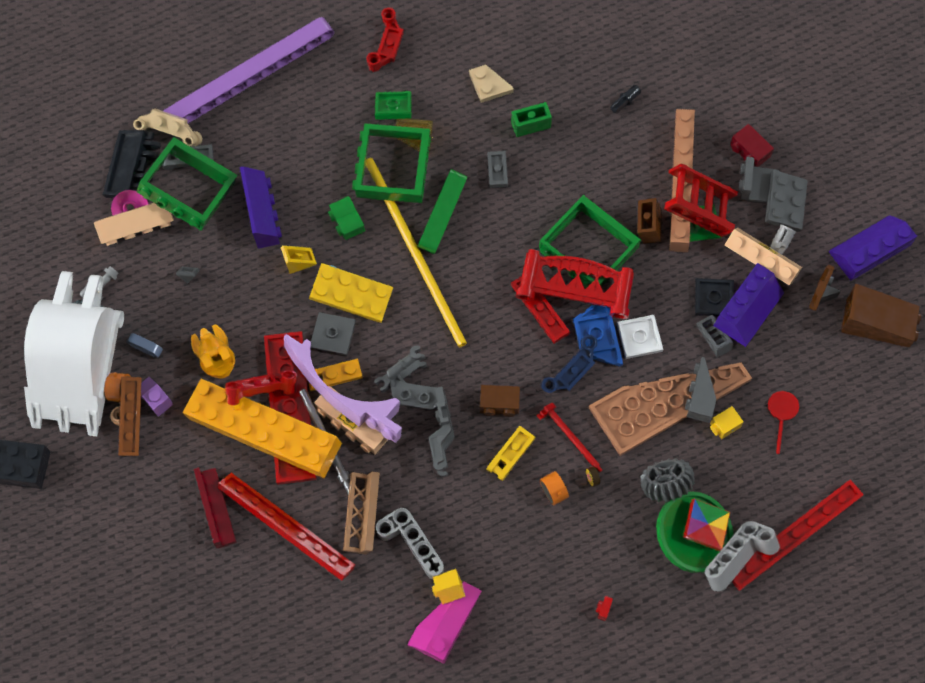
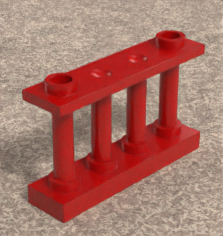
[664,163,738,237]

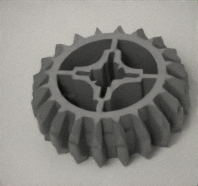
[641,458,695,502]

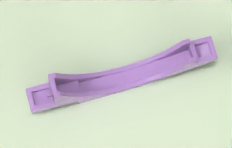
[284,334,402,443]

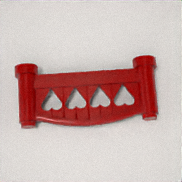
[515,249,634,319]

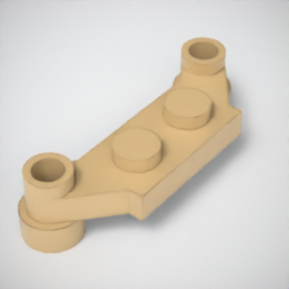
[134,109,202,146]

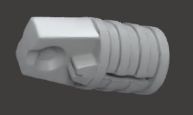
[770,224,796,255]

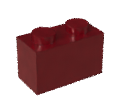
[730,124,774,167]

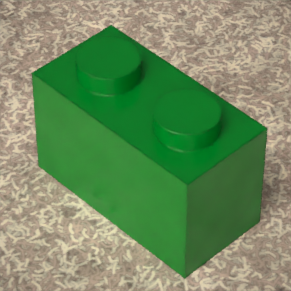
[511,102,552,137]

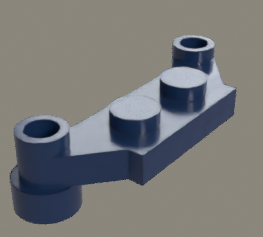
[541,335,597,393]

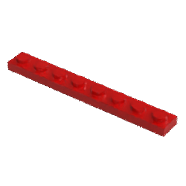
[217,473,355,581]
[732,479,864,591]

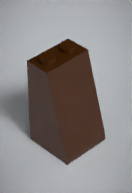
[841,284,921,347]

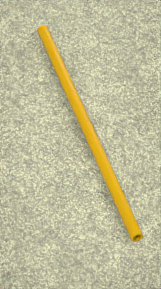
[366,158,467,348]

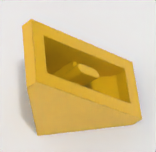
[281,246,317,274]

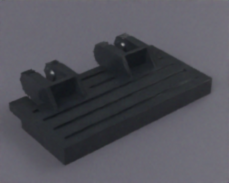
[102,130,161,198]

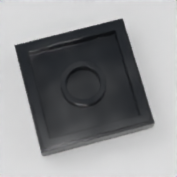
[695,278,734,316]

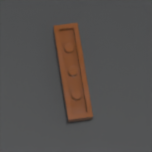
[118,377,142,456]

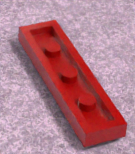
[511,276,570,344]

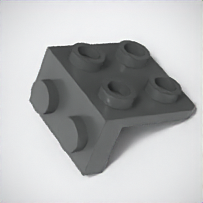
[738,157,779,203]

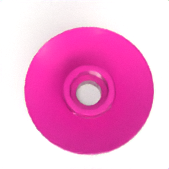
[111,190,148,216]

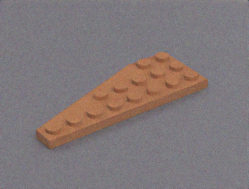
[589,363,752,456]

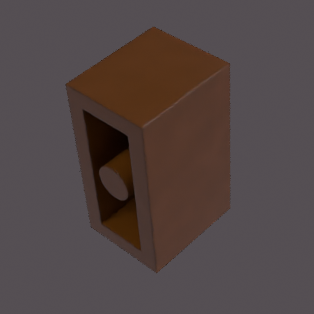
[637,198,662,244]
[480,385,520,417]

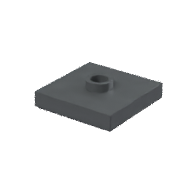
[310,312,356,357]

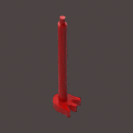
[537,402,603,472]

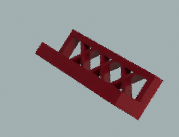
[193,468,237,549]

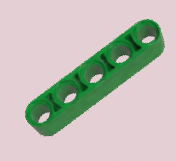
[417,169,468,254]

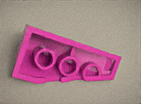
[408,582,482,664]

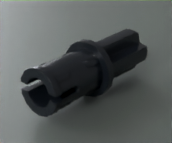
[610,84,641,114]

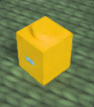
[710,406,743,439]
[432,569,465,605]

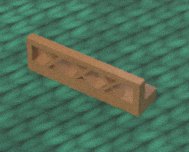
[343,472,380,554]

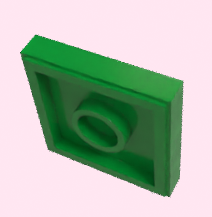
[375,91,412,120]

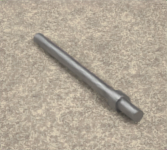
[299,389,356,496]

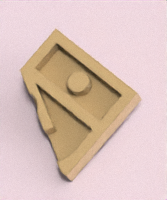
[469,65,514,103]

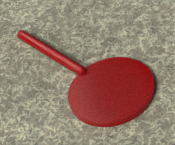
[768,391,799,454]

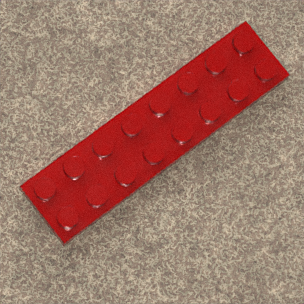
[264,331,317,485]

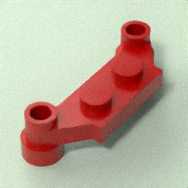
[366,8,404,72]
[225,370,297,405]

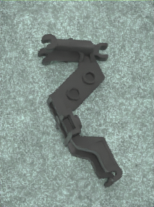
[374,345,455,477]

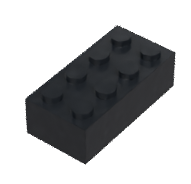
[0,440,51,489]

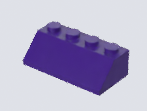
[240,167,282,249]
[829,215,917,281]
[713,263,784,347]

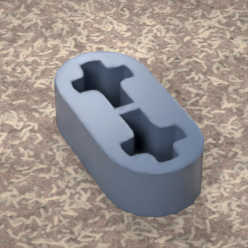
[127,333,163,358]

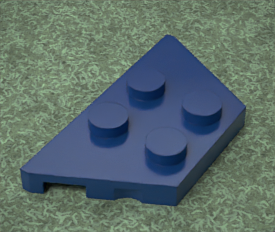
[573,305,623,367]

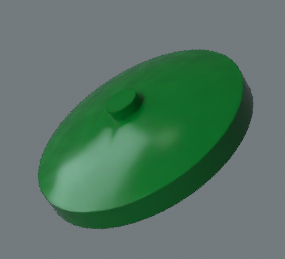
[656,492,733,573]

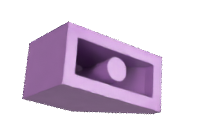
[141,377,173,417]

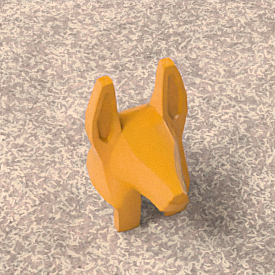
[191,324,235,379]

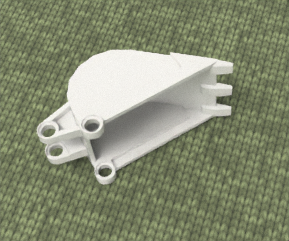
[24,271,124,436]

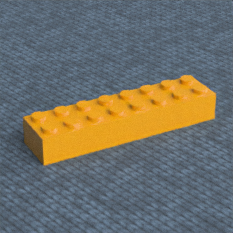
[182,379,342,478]

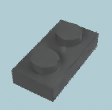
[487,151,508,188]

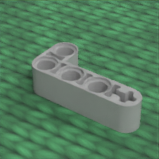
[376,508,444,580]
[705,521,780,591]

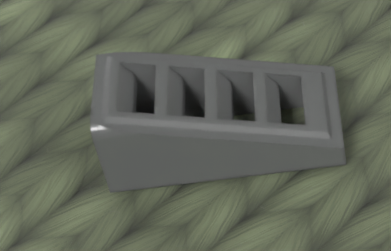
[696,315,733,357]

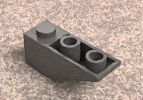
[684,357,716,423]

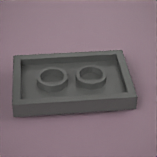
[765,170,808,232]

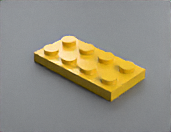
[309,263,393,323]

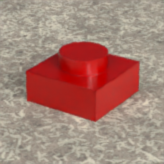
[596,596,613,621]

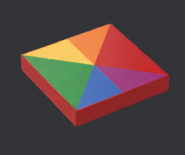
[683,498,730,551]

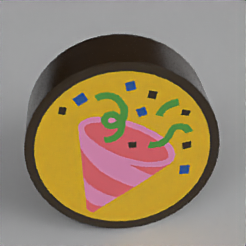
[586,466,601,487]

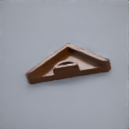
[809,265,835,311]

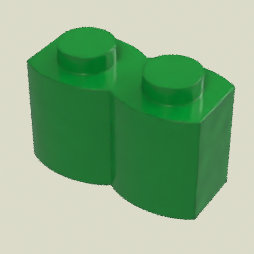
[328,196,365,240]

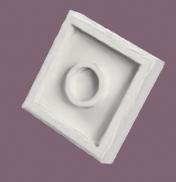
[617,315,664,359]

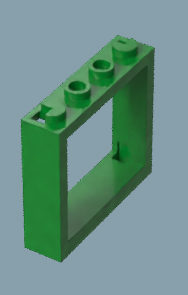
[352,124,431,203]
[137,137,238,231]
[539,195,641,288]

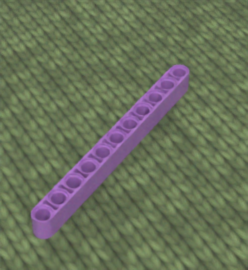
[163,17,334,123]

